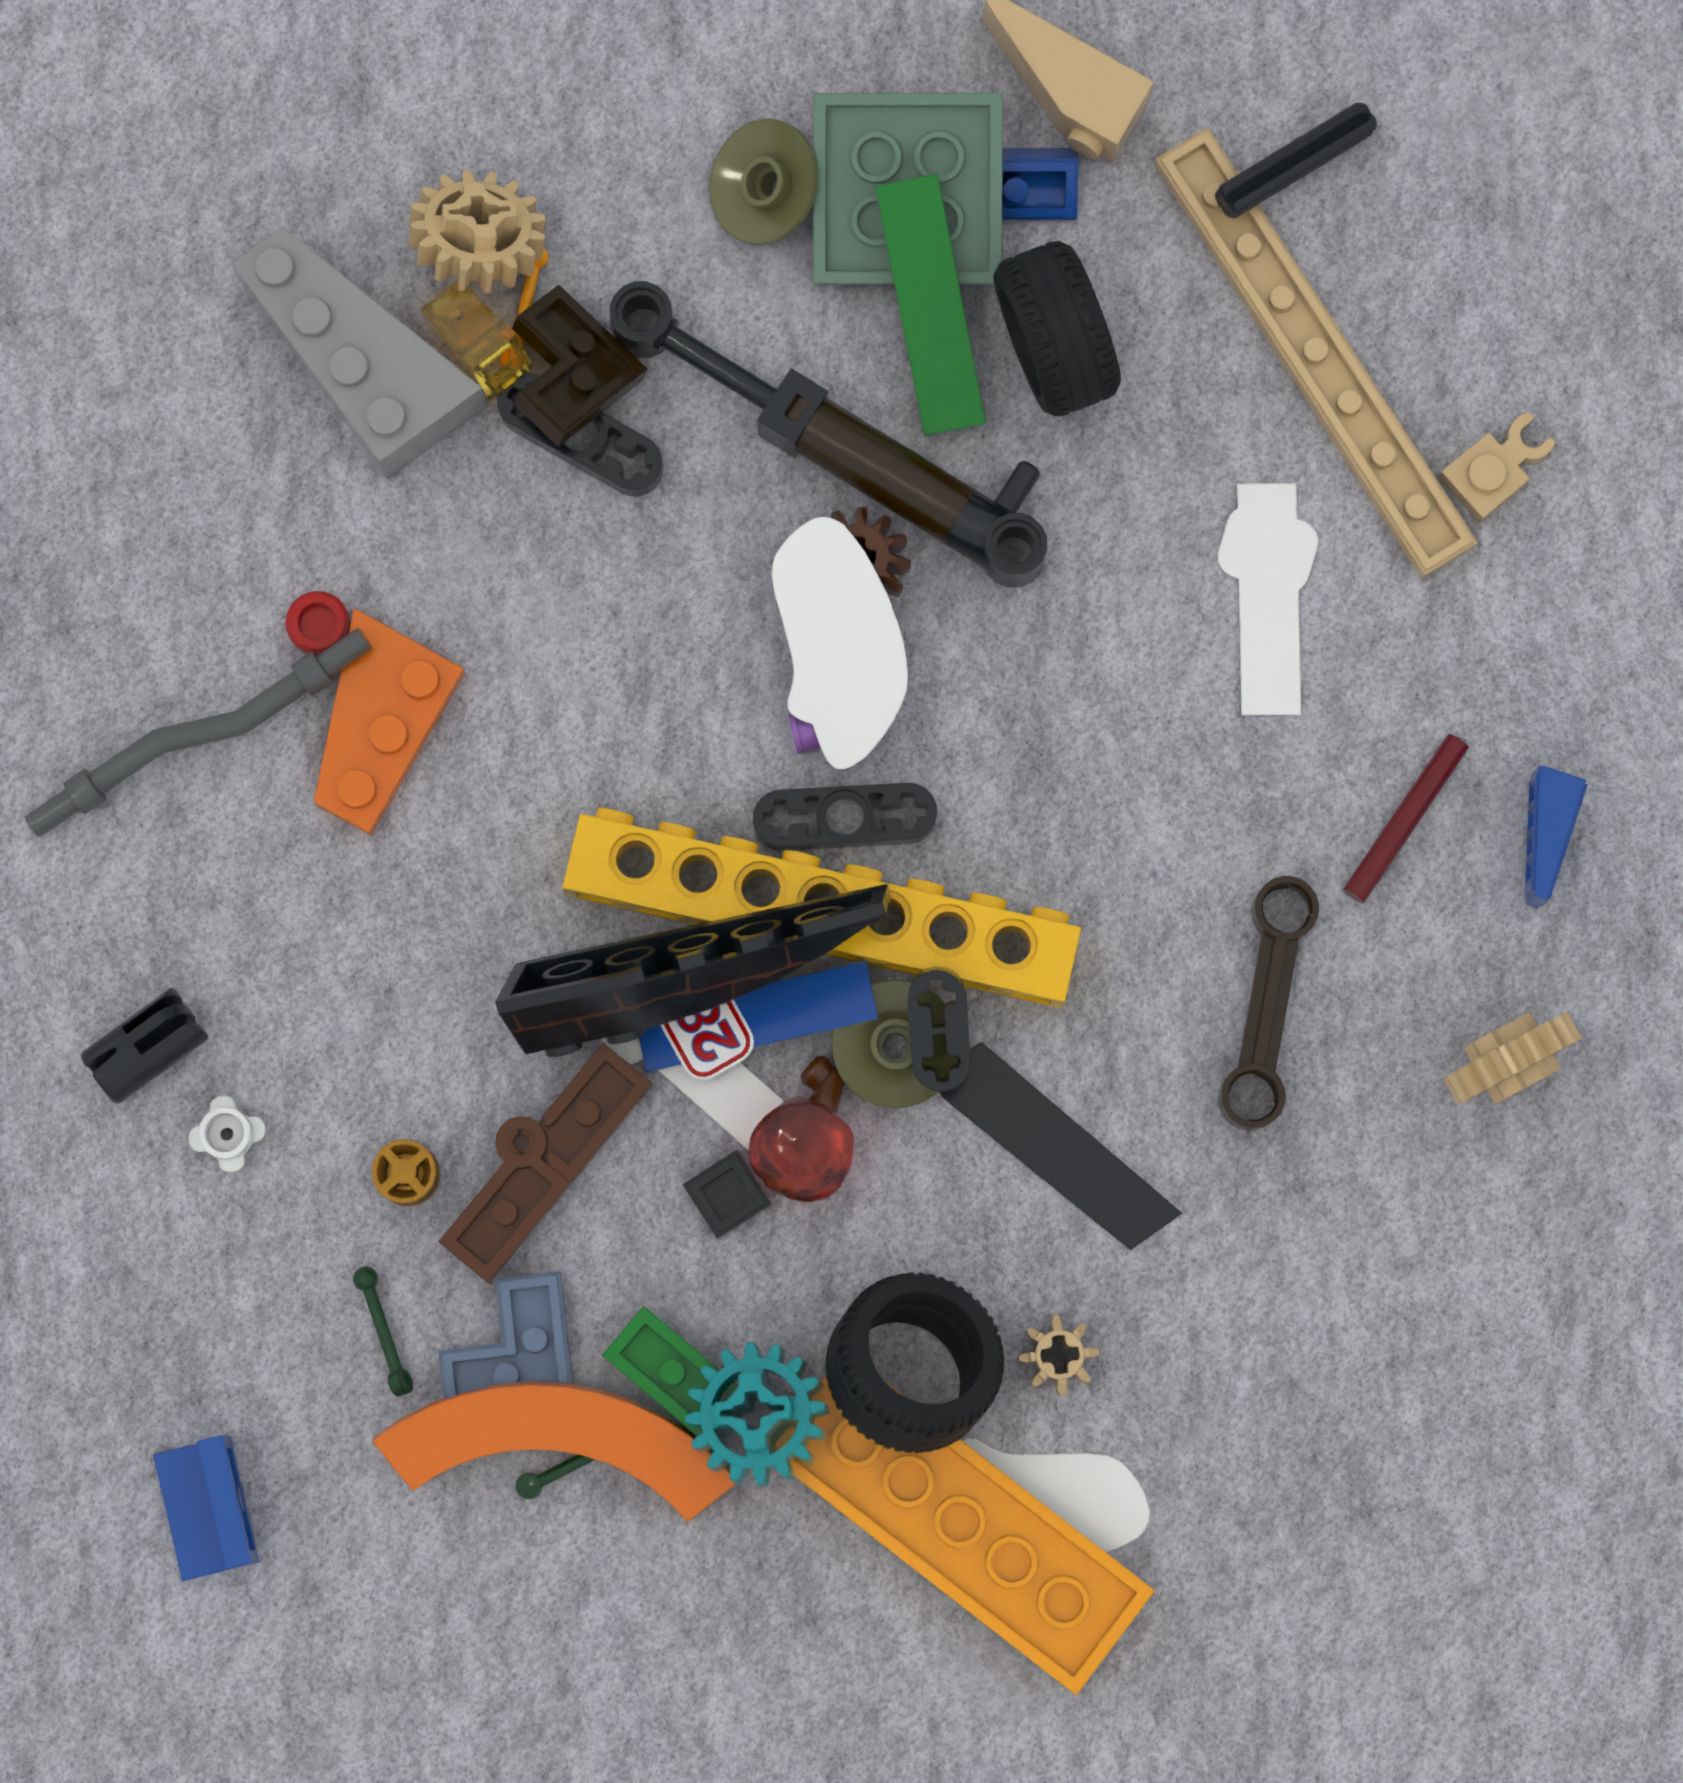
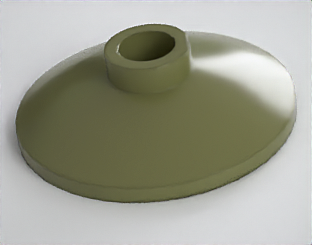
[710,119,818,245]
[832,980,959,1109]

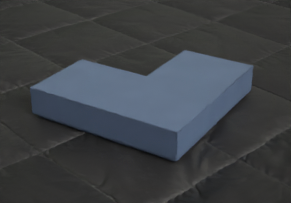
[438,1271,573,1398]

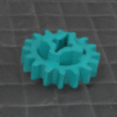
[685,1342,830,1487]

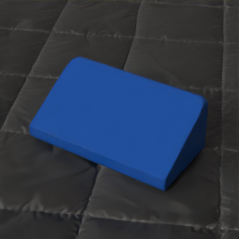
[1002,148,1079,220]

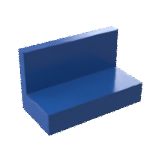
[153,1435,260,1581]

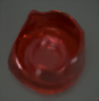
[749,1096,854,1202]

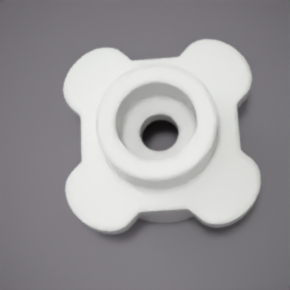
[189,1096,266,1172]

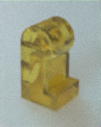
[419,280,534,401]

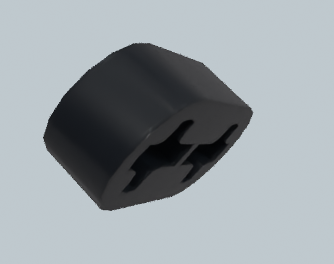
[908,966,971,1092]

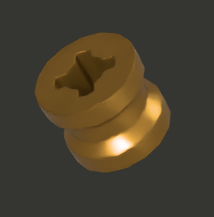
[371,1139,440,1207]

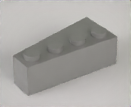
[231,226,488,478]

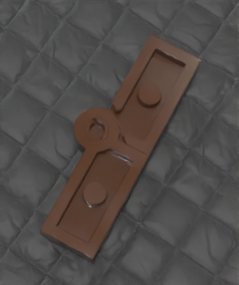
[438,1043,654,1284]

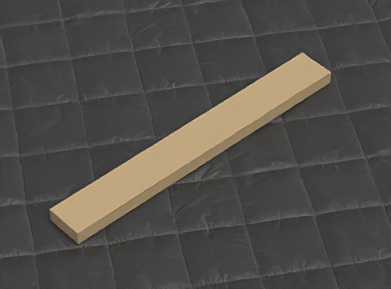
[1154,127,1478,579]

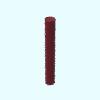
[1343,734,1469,904]

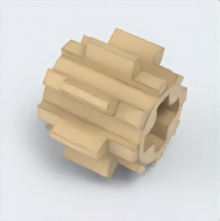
[1018,1315,1100,1396]

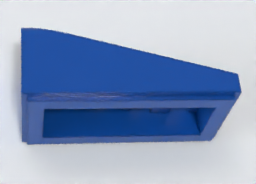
[1525,765,1588,909]

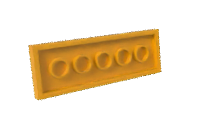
[776,1375,1155,1695]

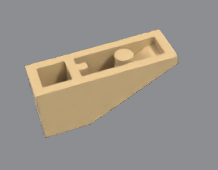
[983,0,1154,163]

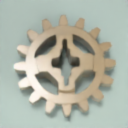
[408,170,546,293]
[1443,1012,1582,1105]

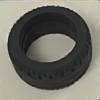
[993,241,1121,417]
[825,1272,1004,1453]

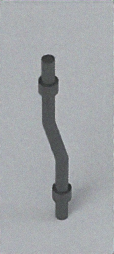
[25,628,372,837]

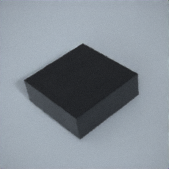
[683,1150,771,1240]

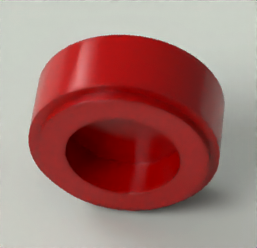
[286,591,351,655]

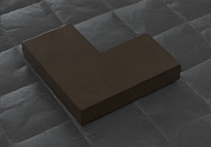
[512,285,648,447]

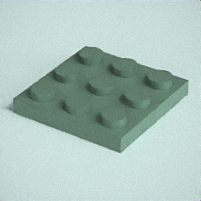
[813,93,1003,284]

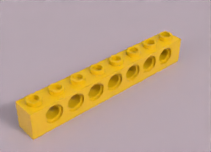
[562,808,1081,1009]

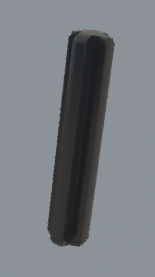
[1215,102,1377,218]

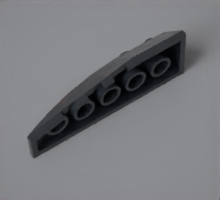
[495,884,891,1057]

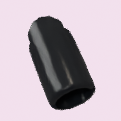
[81,988,208,1104]

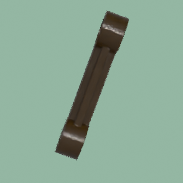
[1218,876,1319,1131]

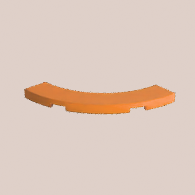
[372,1381,736,1522]

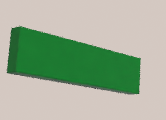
[875,174,986,436]

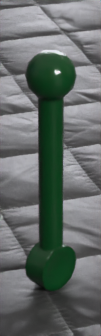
[353,1266,413,1397]
[516,1454,595,1499]

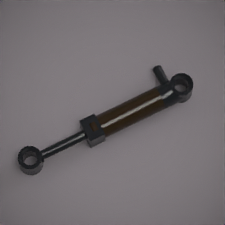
[610,281,1047,588]

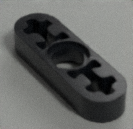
[497,373,663,497]
[753,783,937,851]

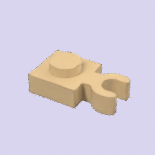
[1438,412,1556,524]

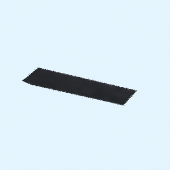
[939,1042,1182,1250]

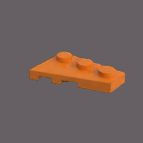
[314,608,466,836]

